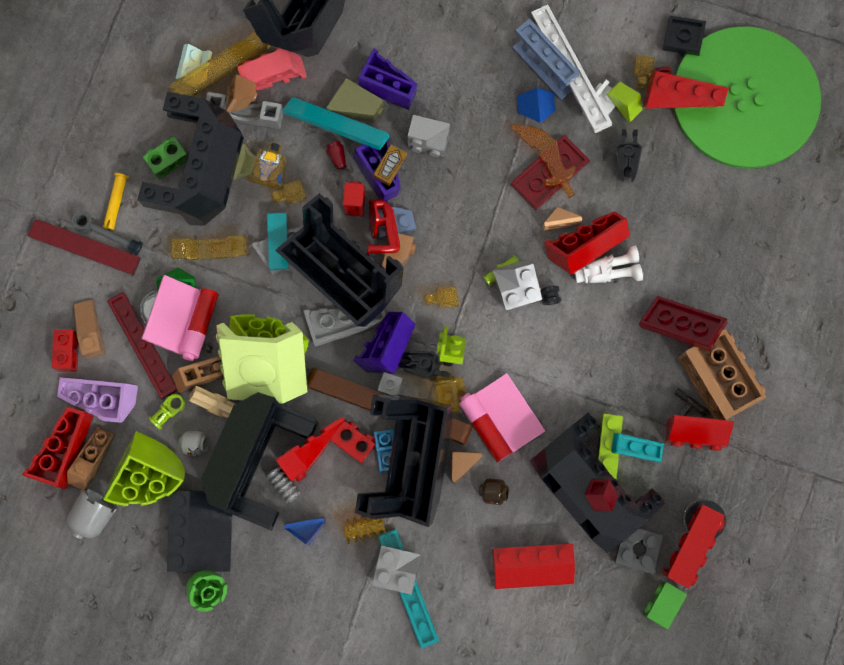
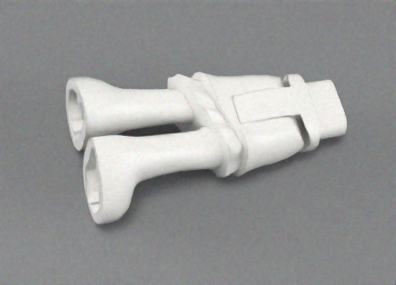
[575,245,643,284]

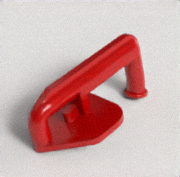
[367,199,400,254]

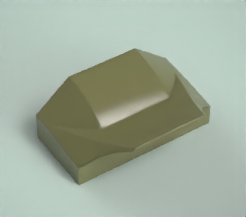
[233,144,256,180]

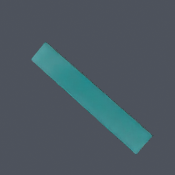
[283,97,389,150]
[378,529,439,649]

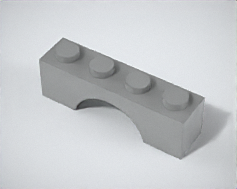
[206,92,284,129]

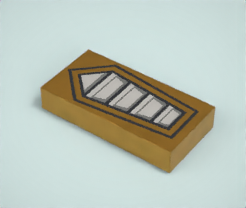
[373,144,408,186]

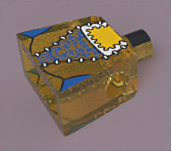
[246,143,286,190]

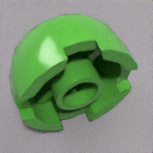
[186,570,227,612]

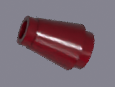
[326,141,347,170]

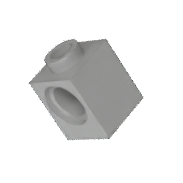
[378,372,403,395]

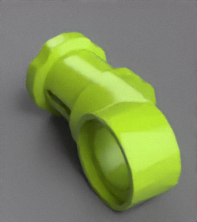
[148,394,186,430]

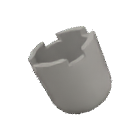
[67,489,117,539]

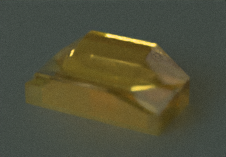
[434,376,466,413]

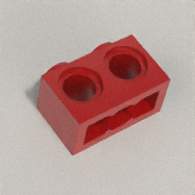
[343,181,366,217]
[52,330,79,372]
[330,421,376,464]

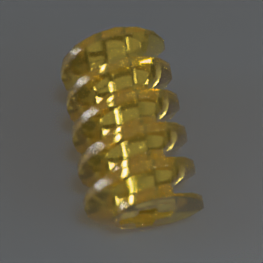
[343,516,386,544]

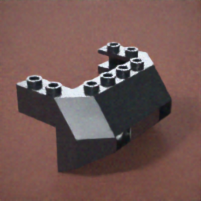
[243,0,345,57]
[137,91,244,226]
[275,193,404,327]
[201,392,319,531]
[355,395,452,527]
[530,412,665,553]

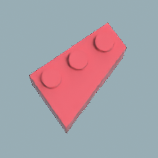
[238,48,307,91]

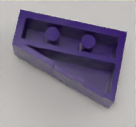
[358,48,417,110]
[353,132,401,201]
[353,312,416,374]

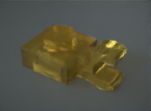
[633,55,655,88]
[272,180,307,204]
[425,286,459,309]

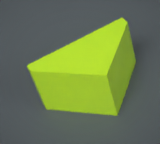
[606,82,643,123]

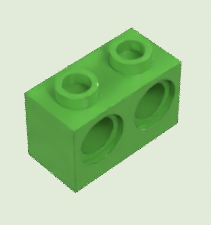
[143,136,188,180]

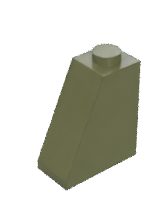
[326,78,385,122]

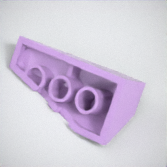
[57,377,138,423]

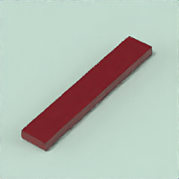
[28,219,141,276]
[107,292,178,399]

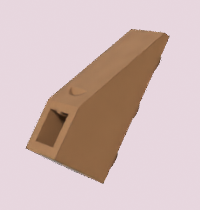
[67,427,115,490]

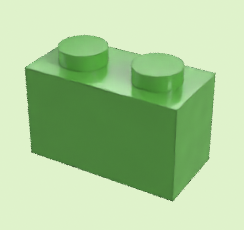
[643,582,687,630]

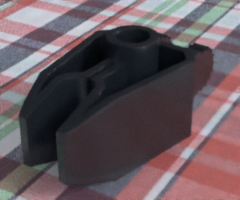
[616,129,642,182]
[398,351,453,381]

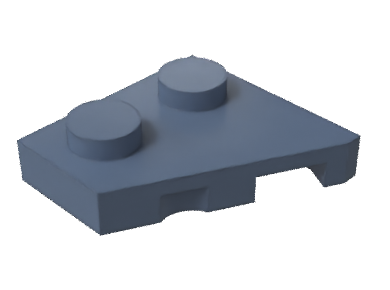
[378,206,416,239]

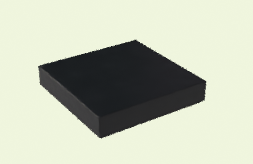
[663,16,706,56]

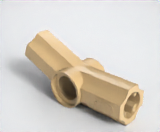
[188,386,236,418]

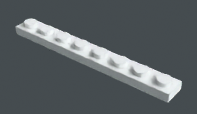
[531,5,612,133]

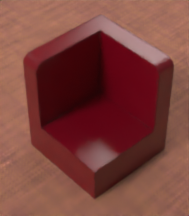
[585,479,618,511]

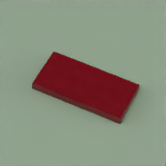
[510,134,590,211]
[639,296,728,351]

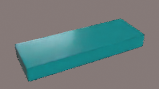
[267,213,289,271]
[611,433,664,463]

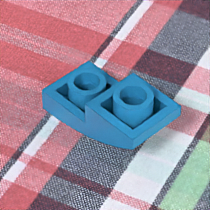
[374,429,394,473]

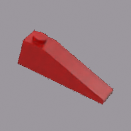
[276,417,346,483]

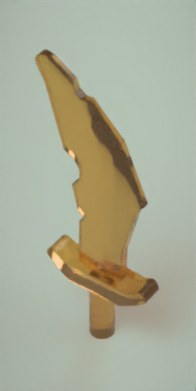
[511,124,576,198]

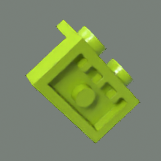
[437,326,466,365]

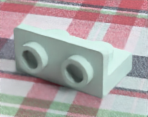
[176,44,212,88]

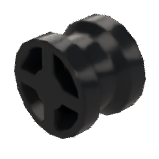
[540,286,562,305]

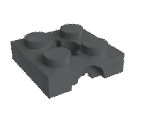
[614,529,664,574]

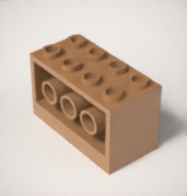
[678,329,766,420]

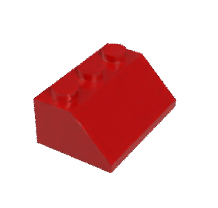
[665,415,734,451]

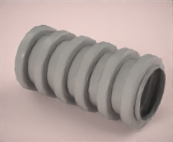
[266,467,300,503]

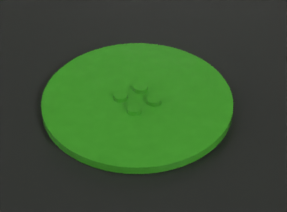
[673,27,821,169]

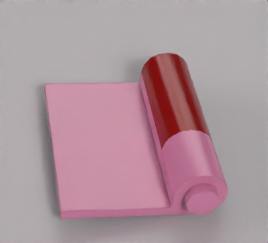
[141,275,219,361]
[459,373,545,463]

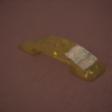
[171,235,247,260]

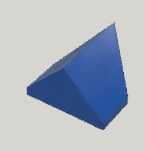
[517,88,556,123]
[284,518,326,545]

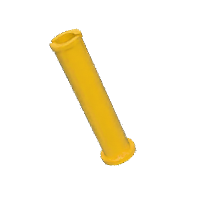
[102,173,129,231]

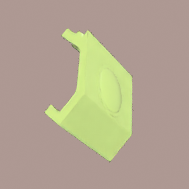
[216,322,307,404]

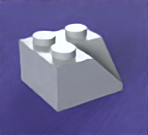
[408,115,450,157]
[492,259,542,310]
[372,546,421,595]

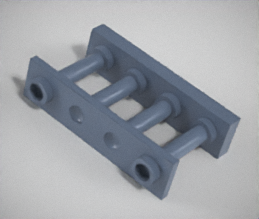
[512,19,580,101]

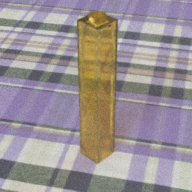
[168,31,270,96]

